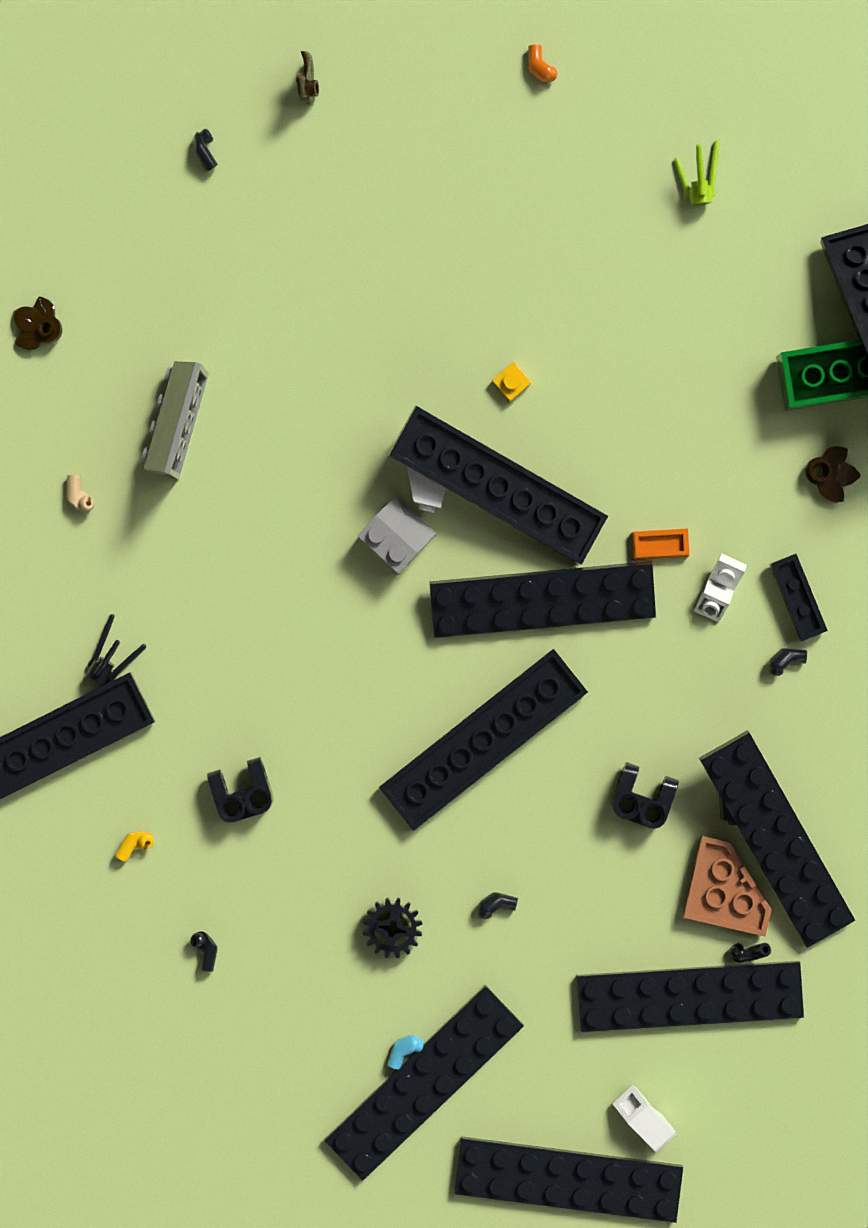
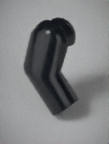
[190,931,218,972]
[729,943,771,963]

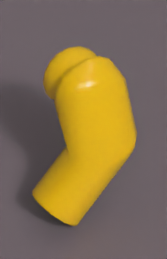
[115,831,154,862]

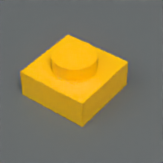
[492,362,531,402]

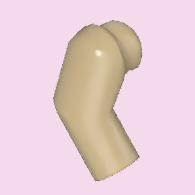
[67,475,95,513]

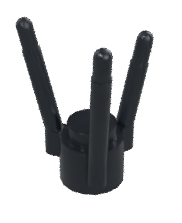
[86,614,146,686]

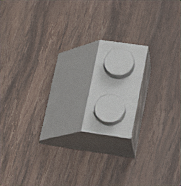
[357,496,436,574]

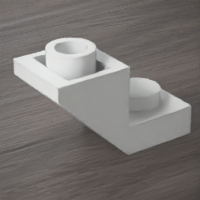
[694,553,747,623]
[612,1085,677,1153]

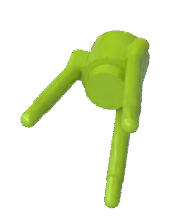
[674,140,719,205]

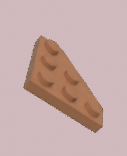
[682,835,772,937]

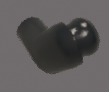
[194,129,218,172]
[768,648,807,676]
[477,892,518,919]

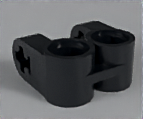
[207,757,274,823]
[611,762,679,829]

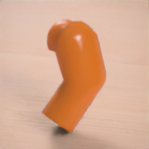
[528,45,558,82]

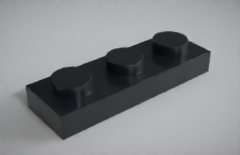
[769,553,828,641]

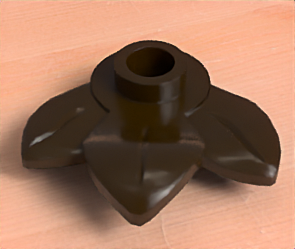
[296,51,319,103]
[13,296,63,350]
[805,446,861,502]

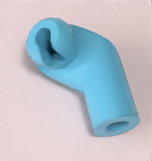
[387,1035,424,1070]

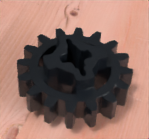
[362,897,423,959]

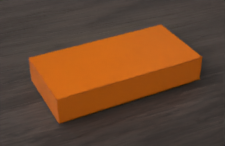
[632,528,690,560]

